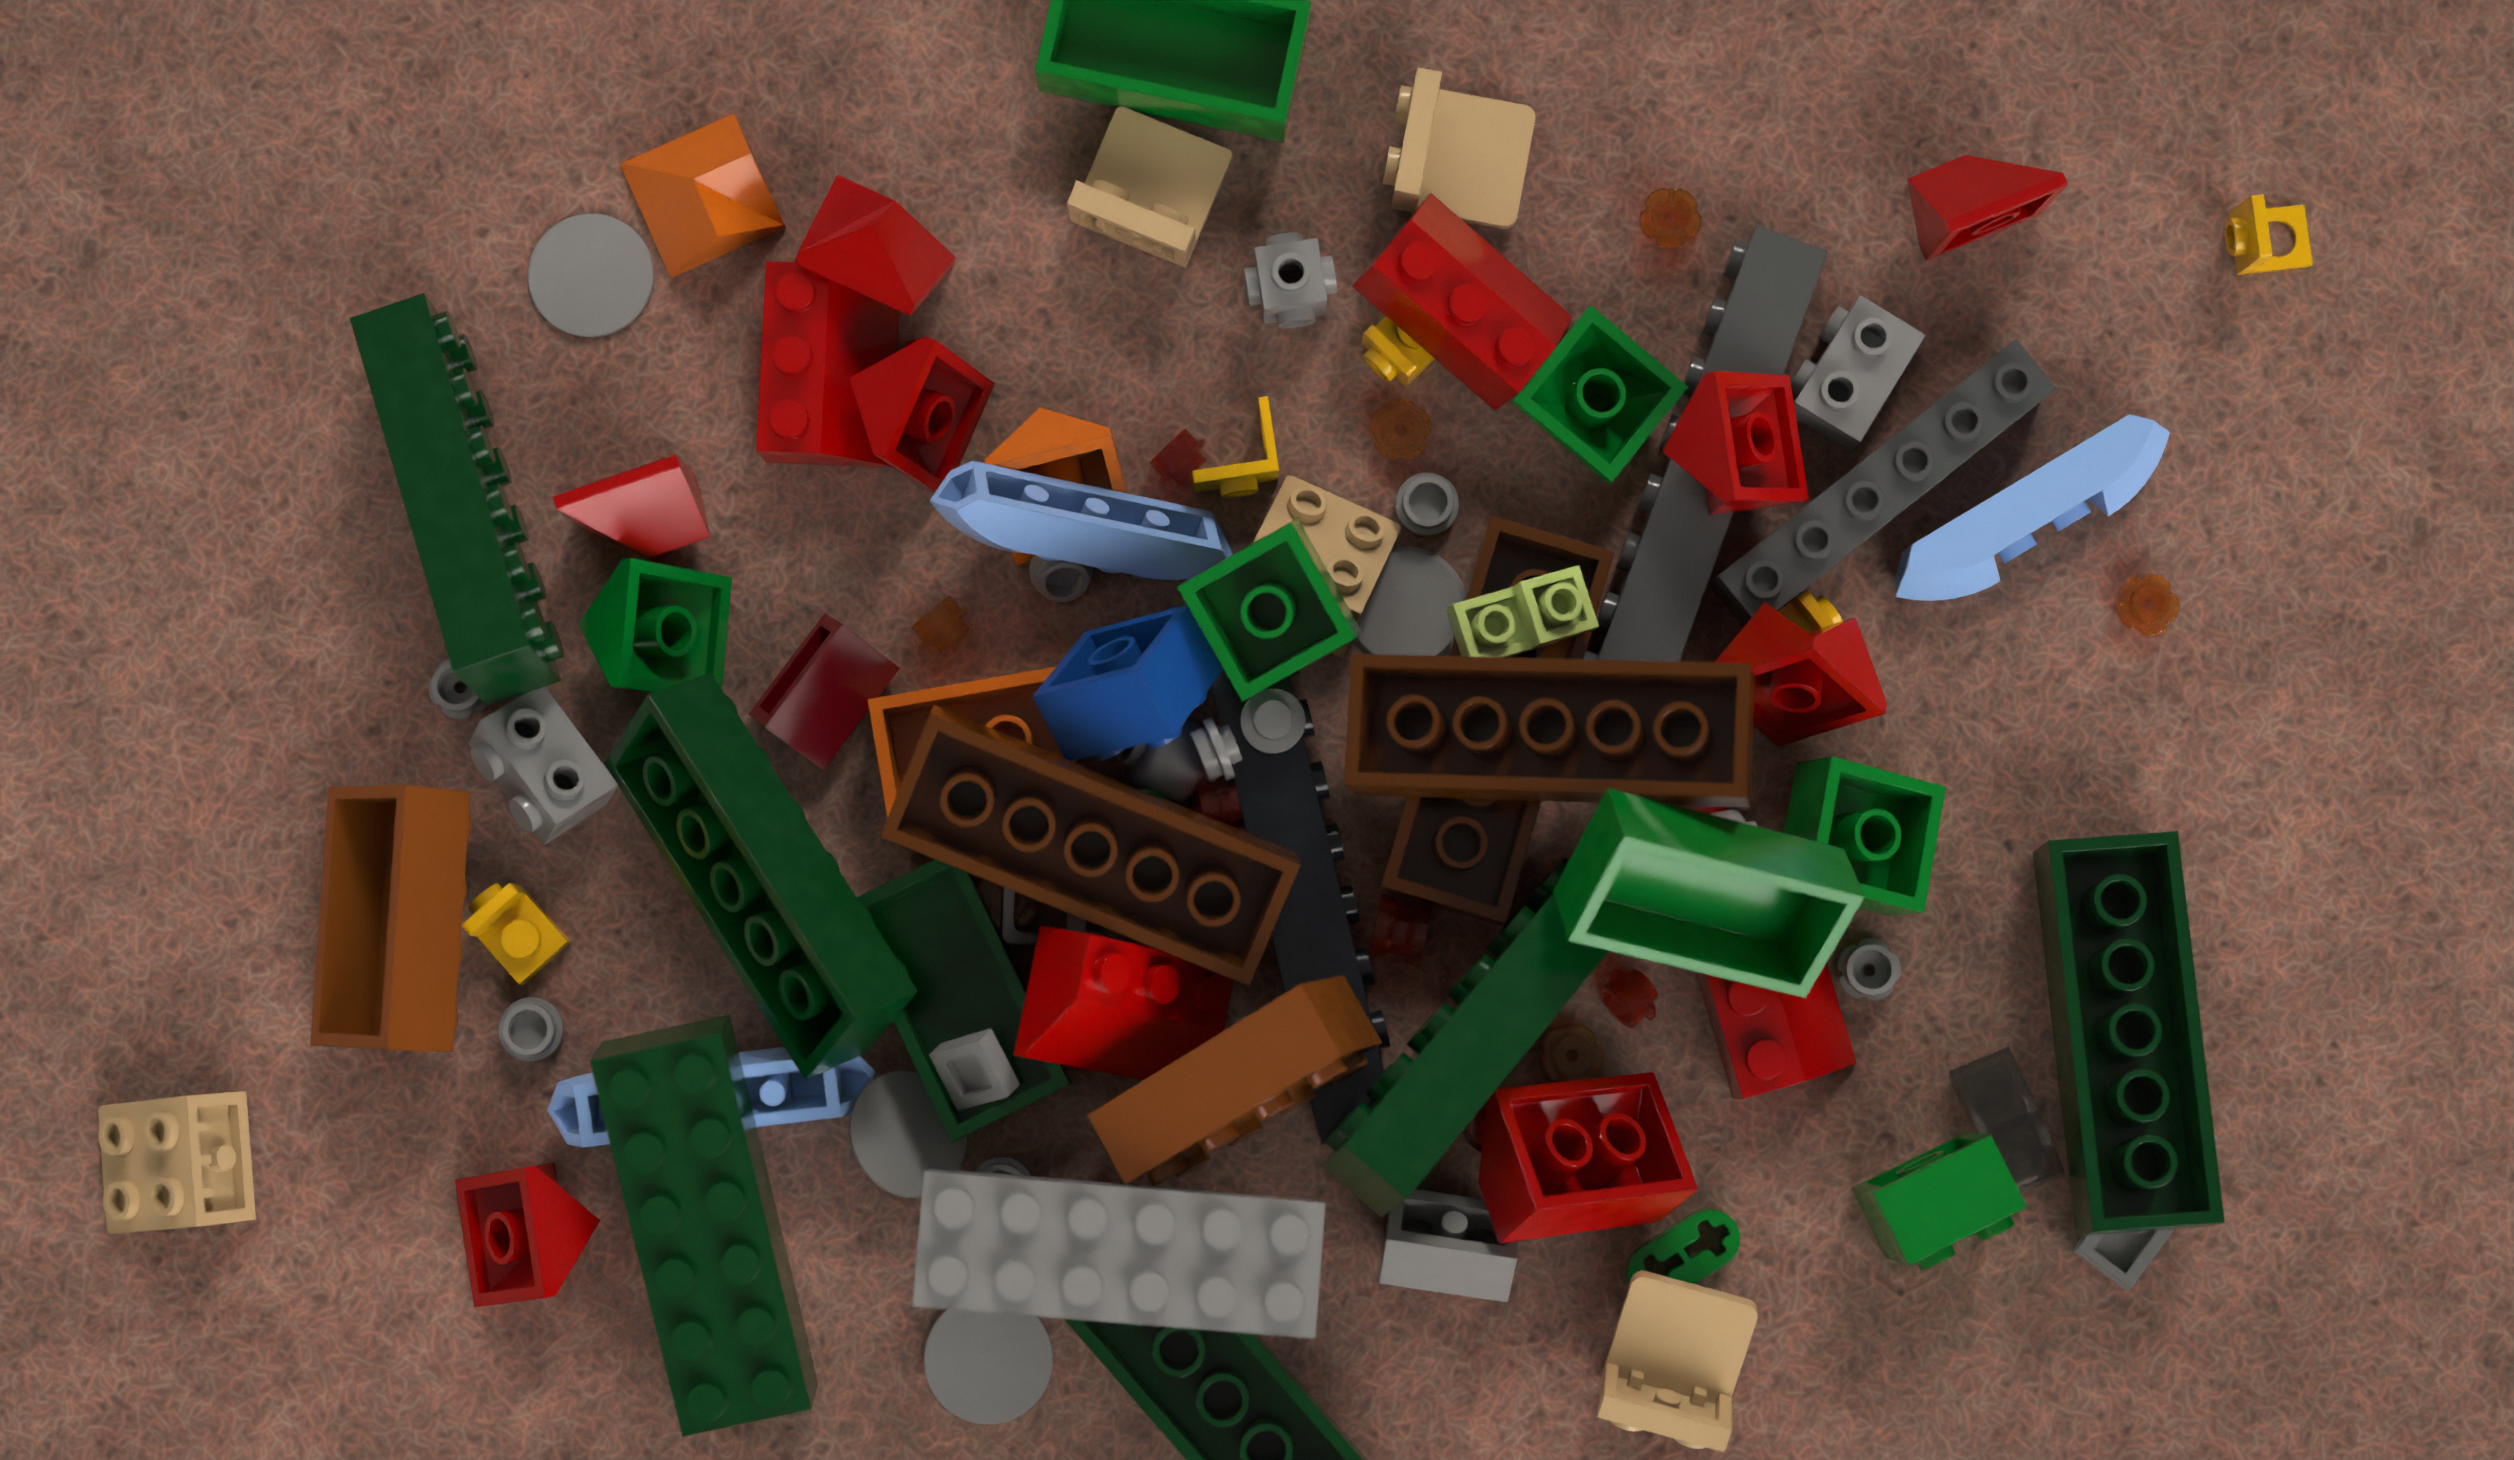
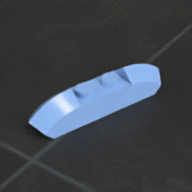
[1895,414,2170,601]
[930,461,1233,580]
[547,1047,876,1148]

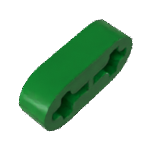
[1625,1208,1740,1285]

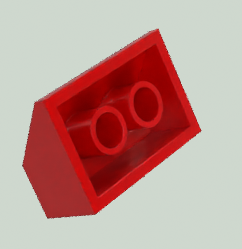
[1352,193,1572,411]
[756,261,899,467]
[1014,925,1234,1080]
[1696,963,1857,1099]
[1478,1072,1698,1243]

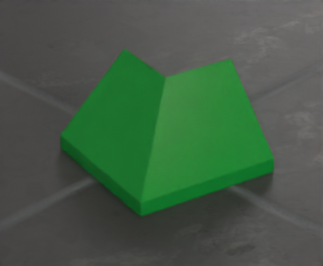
[1510,305,1688,484]
[578,558,732,693]

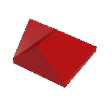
[1907,155,2068,261]
[794,175,956,316]
[849,336,995,493]
[1662,371,1809,516]
[552,455,710,564]
[1715,602,1887,747]
[455,1162,600,1307]

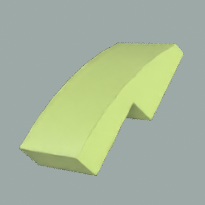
[1446,565,1599,658]

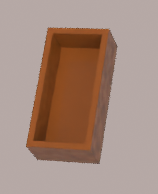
[310,785,471,1052]
[1087,975,1382,1186]

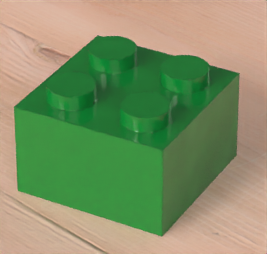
[1177,518,1361,701]
[1784,756,1946,916]
[1851,1132,2027,1270]

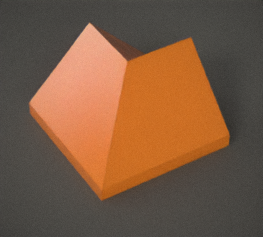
[620,113,786,278]
[985,407,1128,565]

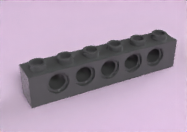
[1709,340,2057,627]

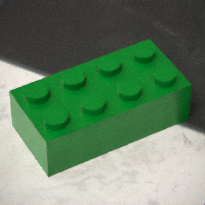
[1035,0,1311,143]
[1553,788,1865,998]

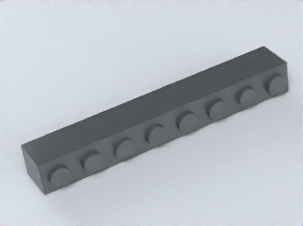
[1584,225,1828,662]

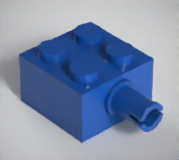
[1032,605,1223,761]

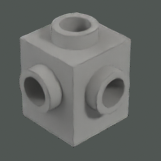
[1244,232,1337,329]

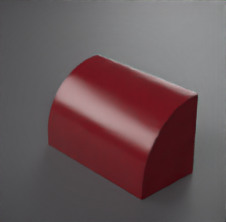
[748,613,900,770]

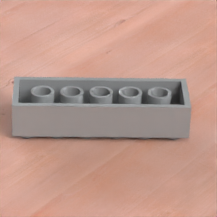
[912,1169,1326,1338]

